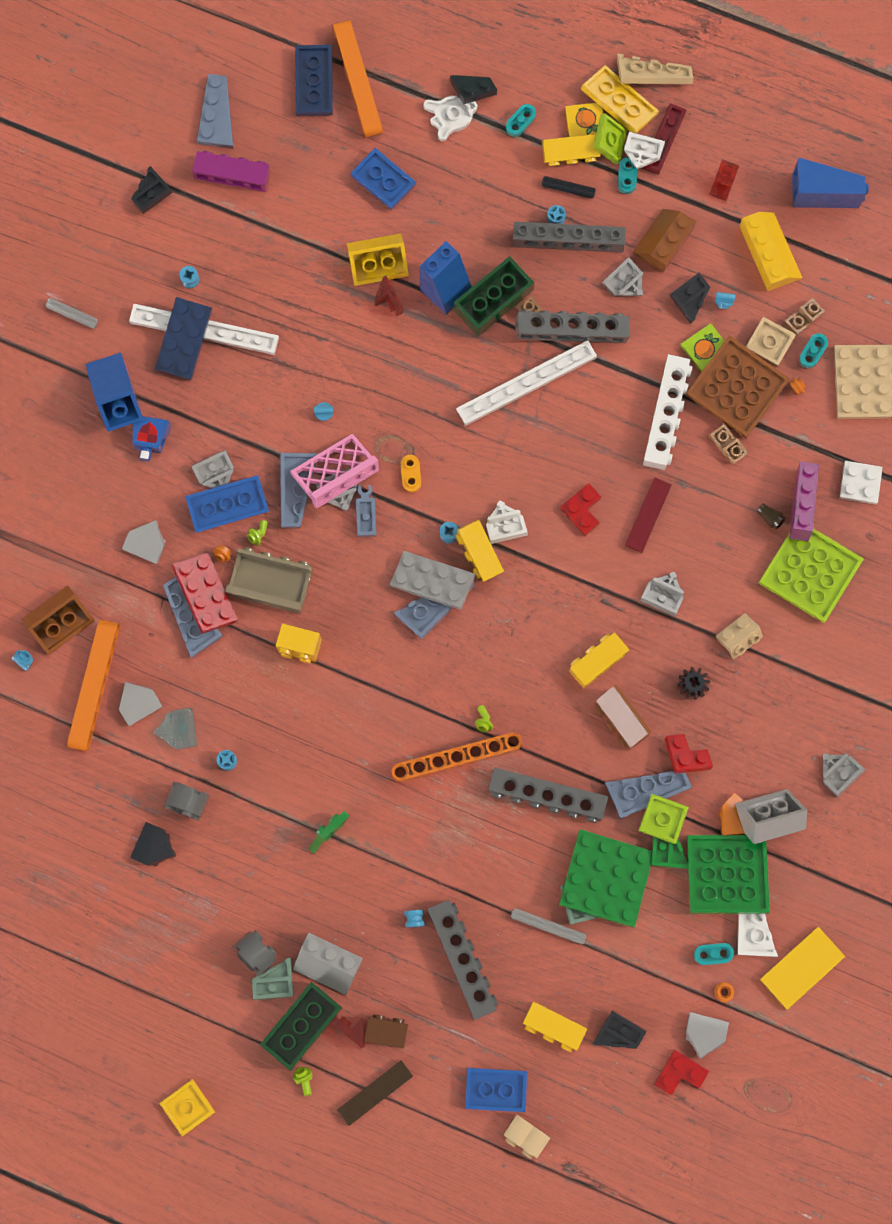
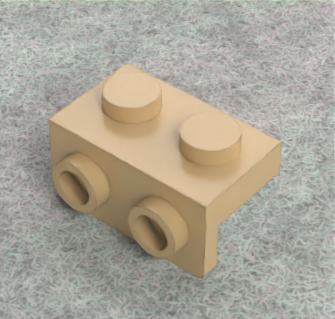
[716,613,763,659]

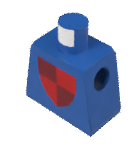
[133,416,171,461]

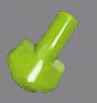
[247,520,268,546]
[475,705,494,732]
[293,1067,313,1096]

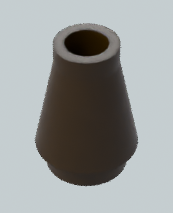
[756,503,786,530]

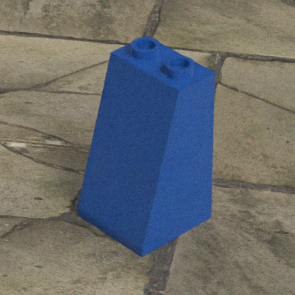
[792,158,869,208]
[419,241,472,315]
[85,352,144,432]

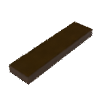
[337,1060,413,1126]

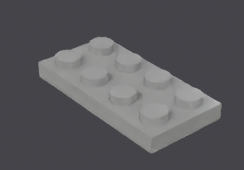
[390,551,475,610]

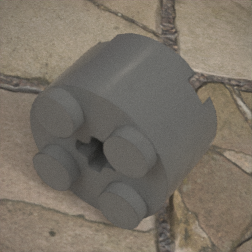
[164,781,210,821]
[231,930,277,977]

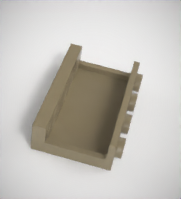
[225,547,313,614]

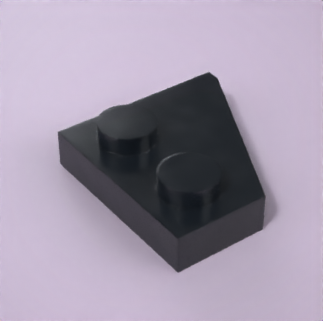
[450,75,497,104]
[131,166,173,214]
[669,272,710,324]
[593,1010,647,1049]

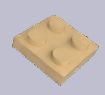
[746,317,796,367]

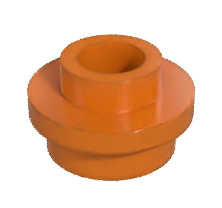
[789,377,806,395]
[213,545,232,562]
[714,982,734,1002]

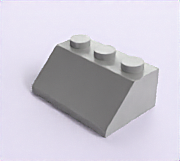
[736,789,807,844]
[293,933,363,995]

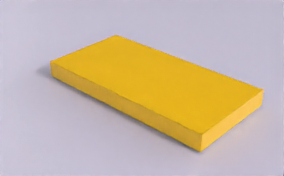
[581,65,659,134]
[759,927,845,1010]

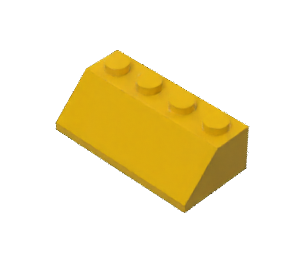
[739,212,802,291]

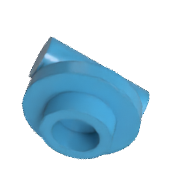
[715,292,735,309]
[314,402,333,421]
[11,650,33,671]

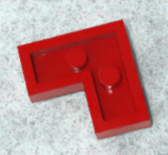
[560,483,601,536]
[665,734,713,774]
[654,1050,709,1095]

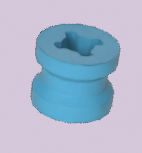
[547,205,566,224]
[179,266,200,289]
[440,522,458,544]
[216,750,237,771]
[404,910,425,928]

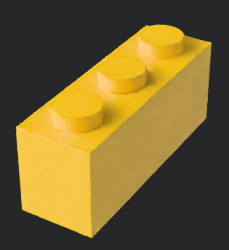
[542,134,600,166]
[455,519,504,582]
[569,632,629,689]
[522,1002,587,1052]

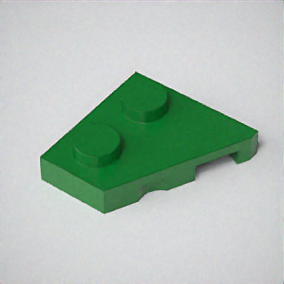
[309,811,349,854]
[651,837,688,869]

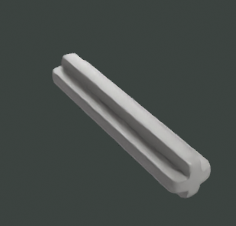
[46,298,98,329]

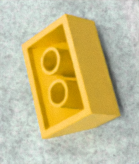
[347,233,409,286]

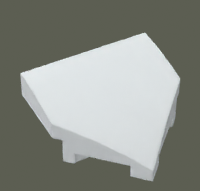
[624,132,665,169]
[486,500,528,544]

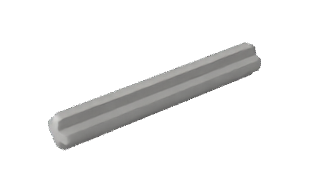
[511,908,586,944]

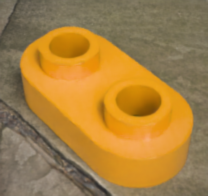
[401,455,421,493]

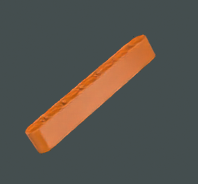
[332,20,383,138]
[67,619,120,752]
[392,732,522,783]

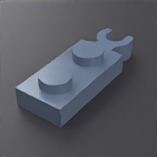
[356,485,377,537]

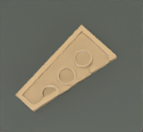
[617,53,694,84]

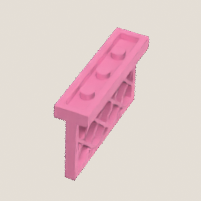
[290,434,379,508]

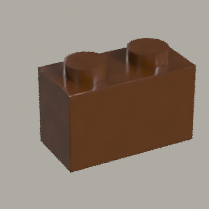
[364,1014,408,1048]

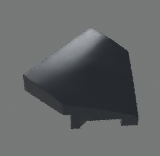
[130,822,176,867]

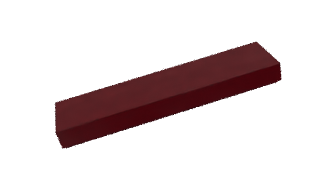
[642,103,687,175]
[625,477,672,553]

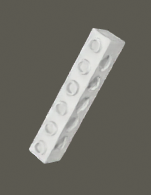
[643,354,692,470]

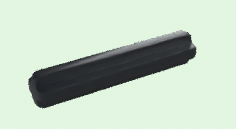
[542,176,596,199]

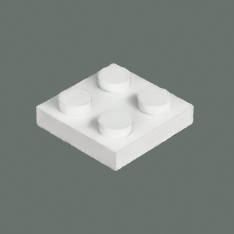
[839,461,883,505]

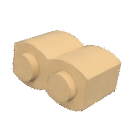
[504,1115,550,1159]

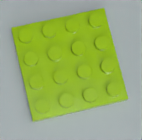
[758,528,864,623]

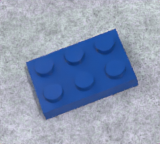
[350,148,416,210]
[465,1068,527,1112]

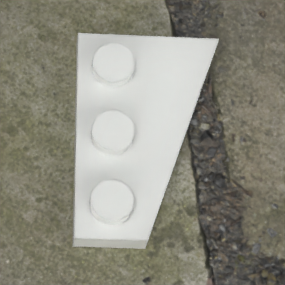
[737,914,778,957]

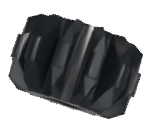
[677,667,710,700]

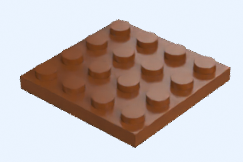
[685,335,790,439]

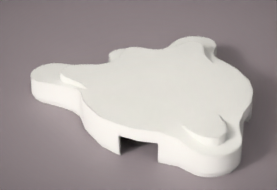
[424,96,477,142]

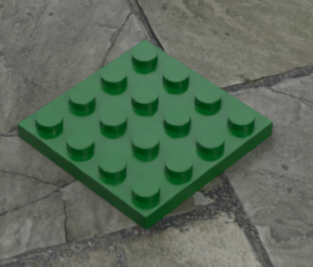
[558,829,652,928]
[687,835,770,914]

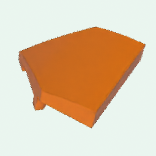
[718,793,746,835]

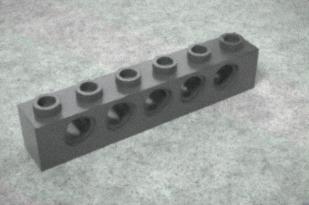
[513,222,625,253]
[515,310,630,343]
[488,767,608,823]
[428,900,498,1020]

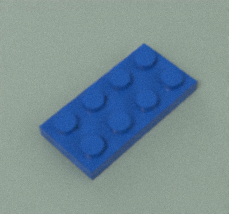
[185,475,269,533]

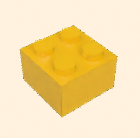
[276,624,322,664]

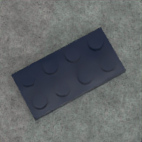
[295,45,333,116]
[155,297,213,380]

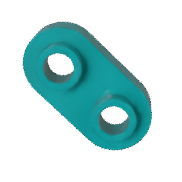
[506,104,536,137]
[618,157,637,195]
[799,333,828,369]
[694,943,734,965]

